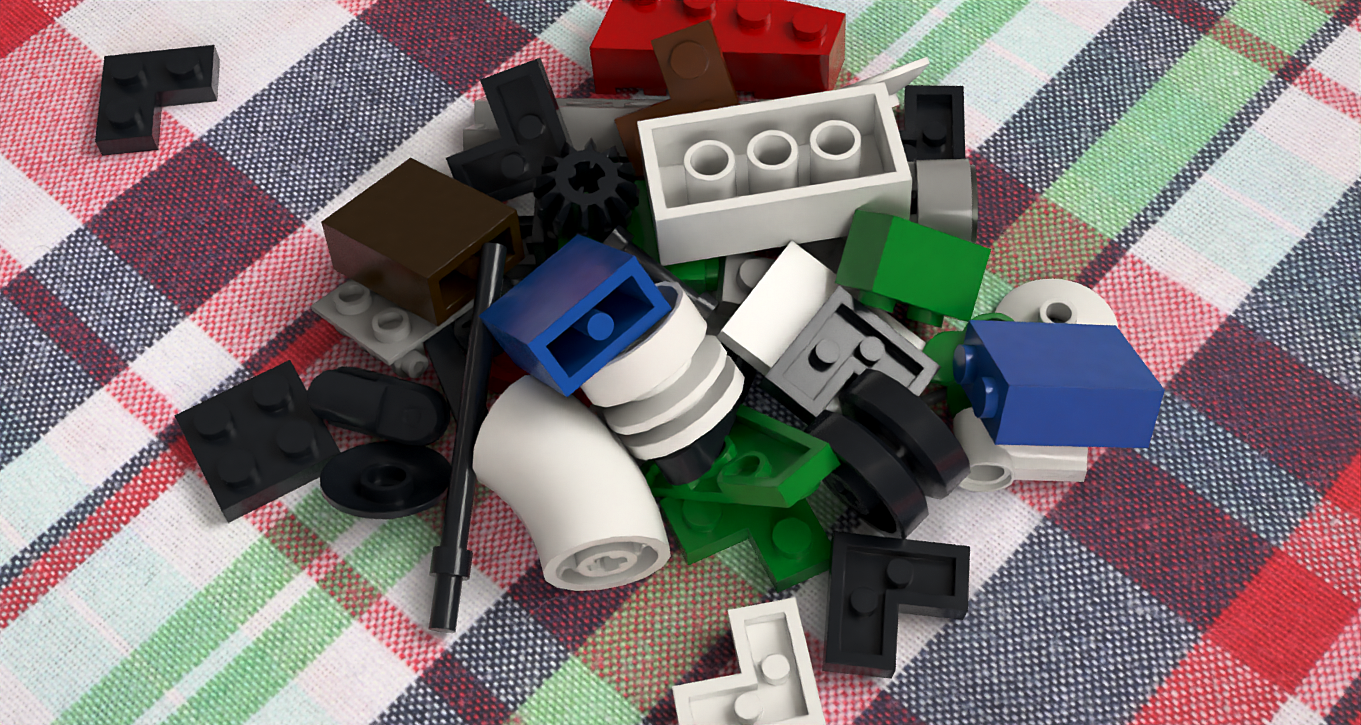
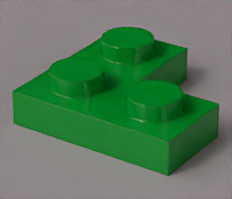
[659,497,831,593]

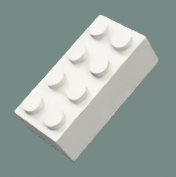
[637,82,912,266]

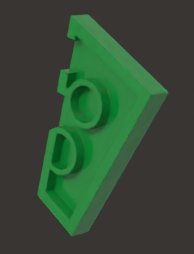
[639,404,840,508]

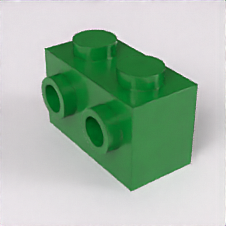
[834,209,991,328]

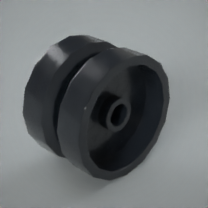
[803,368,971,540]

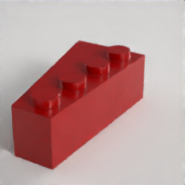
[589,0,846,100]

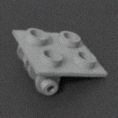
[311,279,474,378]

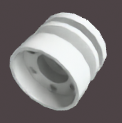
[580,281,745,460]

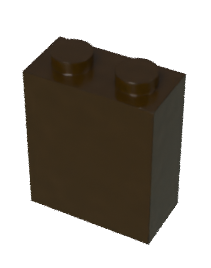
[321,158,525,327]

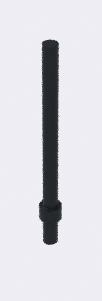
[429,243,507,633]

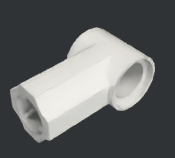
[953,407,1088,492]

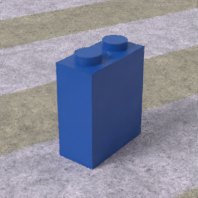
[478,234,672,397]
[953,320,1165,448]

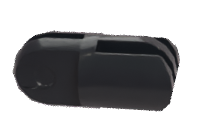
[307,366,450,446]

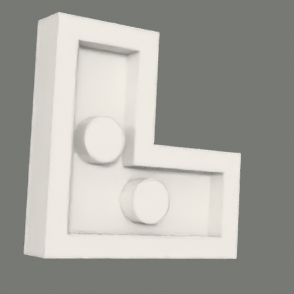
[672,597,826,725]

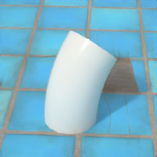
[472,375,671,591]

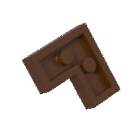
[614,19,740,177]

